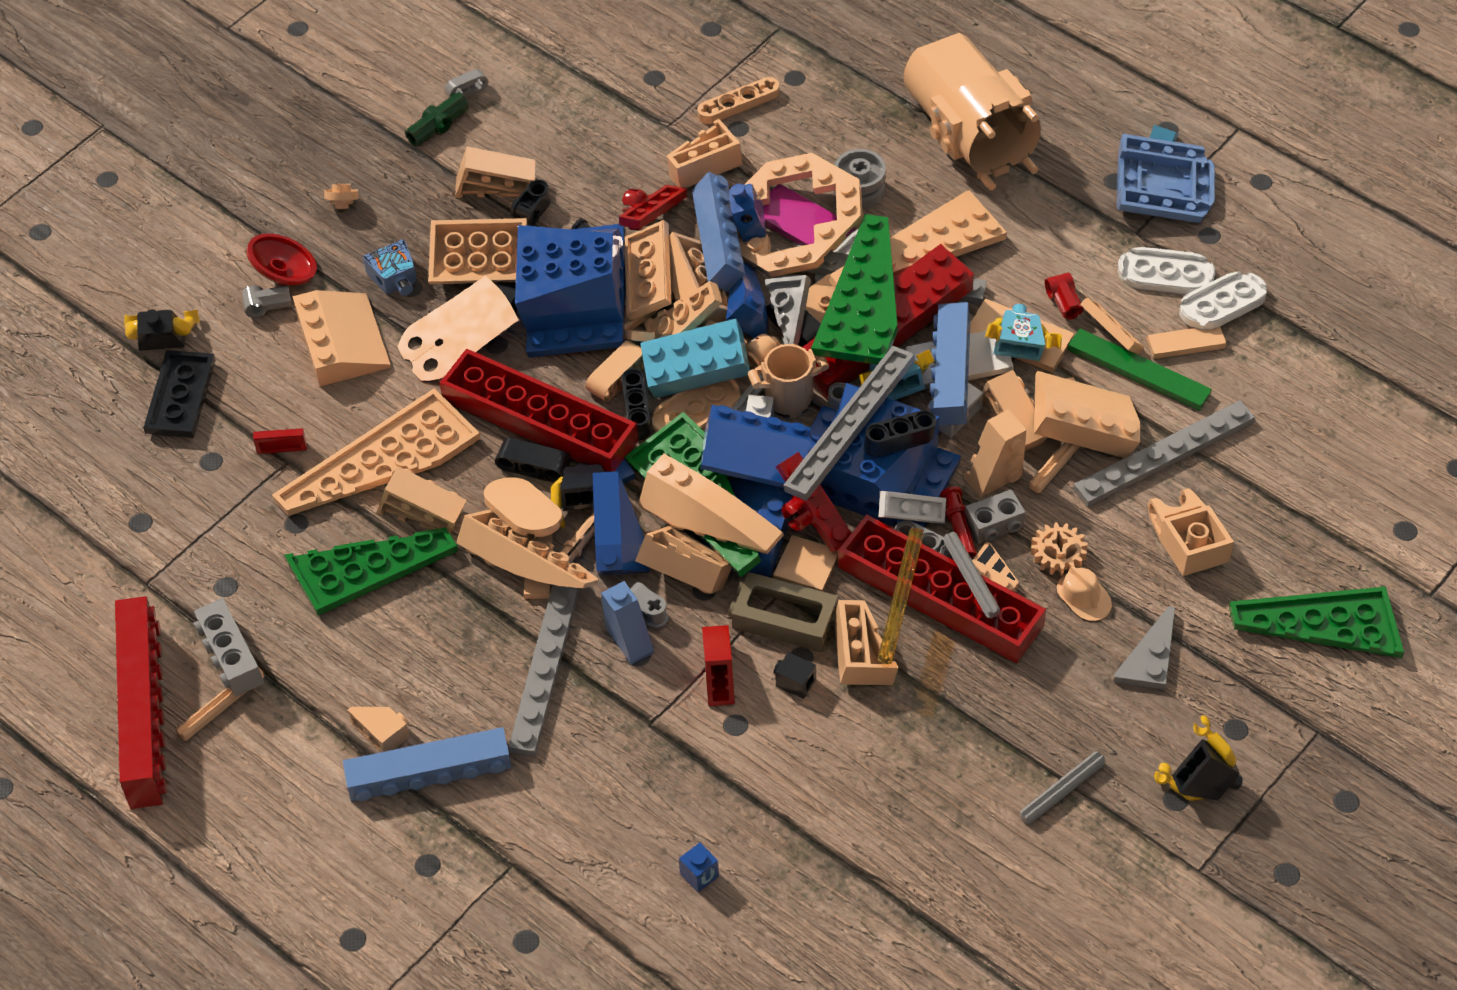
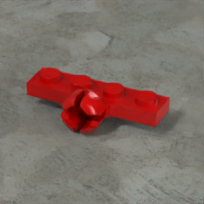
[619,185,687,230]
[776,452,852,553]

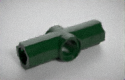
[404,92,469,147]

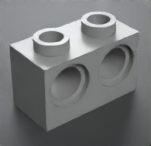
[965,489,1025,544]

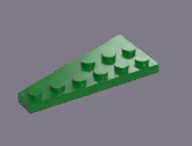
[284,527,458,616]
[1229,586,1404,658]

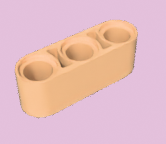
[585,340,644,402]

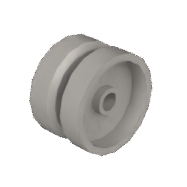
[834,149,886,209]

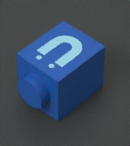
[679,842,719,892]

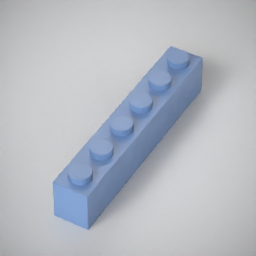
[692,172,745,292]
[929,302,971,426]
[343,727,511,802]

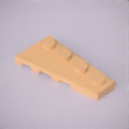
[644,281,722,339]

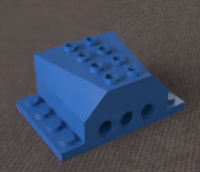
[515,224,626,358]
[808,383,961,528]

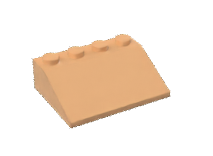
[428,218,528,284]
[669,232,729,327]
[293,290,391,387]
[1034,371,1140,458]

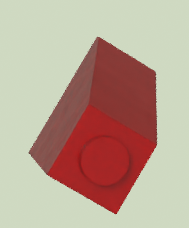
[702,625,735,706]

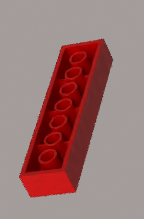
[802,243,974,400]
[439,348,638,472]
[838,514,1046,663]
[115,596,167,809]

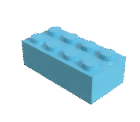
[640,319,750,399]

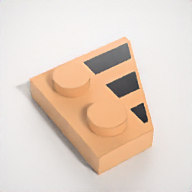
[972,542,1019,592]

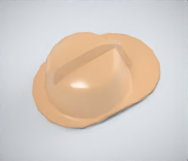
[1057,566,1112,621]

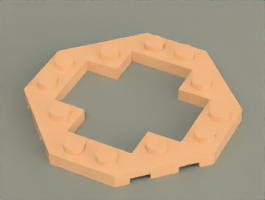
[736,153,863,277]

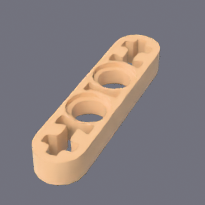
[698,77,779,124]

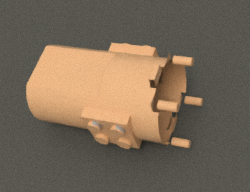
[904,33,1041,191]

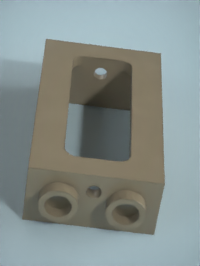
[728,572,838,652]

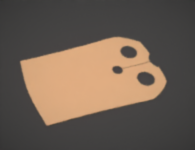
[398,276,518,381]

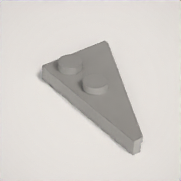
[765,275,811,346]
[1114,606,1175,690]

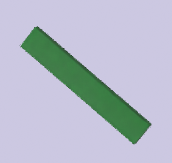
[1068,329,1212,411]

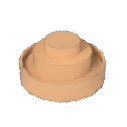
[324,184,359,209]

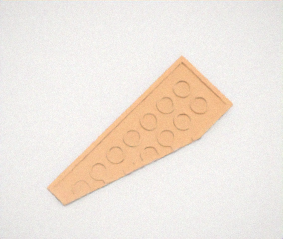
[272,388,480,516]

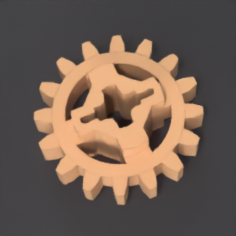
[1031,522,1088,576]

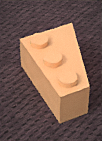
[667,118,743,188]
[455,147,536,198]
[982,370,1047,451]
[963,409,1027,498]
[376,466,466,533]
[635,526,731,594]
[833,600,899,685]

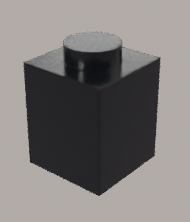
[773,652,816,699]

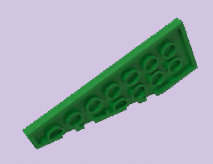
[811,214,898,365]
[624,412,761,577]

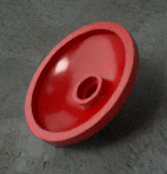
[246,233,317,286]

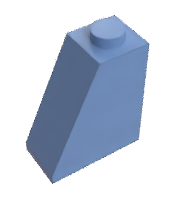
[601,581,654,665]

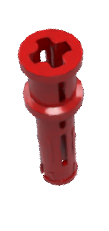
[940,486,977,560]

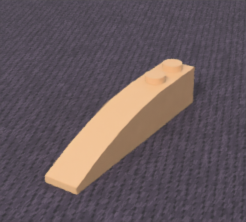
[638,454,784,554]
[456,510,599,588]

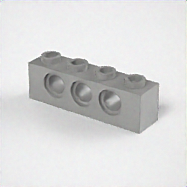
[193,598,265,697]

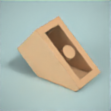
[348,707,410,752]

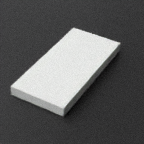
[906,331,1014,390]

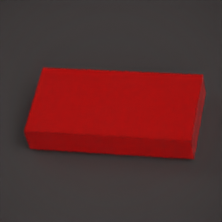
[253,428,307,454]

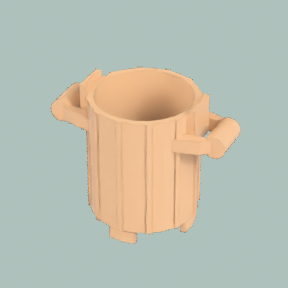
[748,344,829,418]

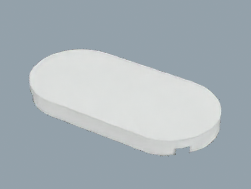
[1118,247,1215,294]
[1179,272,1267,330]

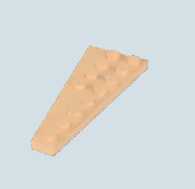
[829,190,1007,288]

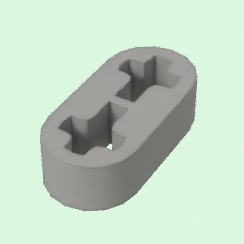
[445,69,488,98]

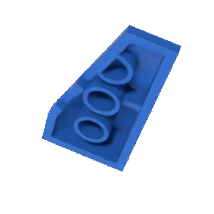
[726,261,769,338]
[593,472,650,576]

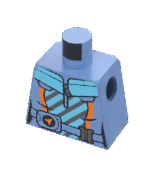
[362,239,417,296]

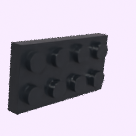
[143,350,216,438]

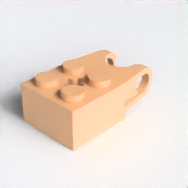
[1148,488,1234,576]

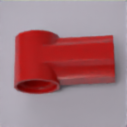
[1044,272,1083,320]

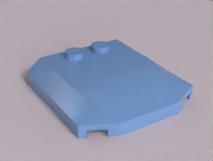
[1117,134,1215,223]

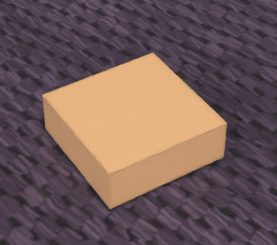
[624,329,655,342]

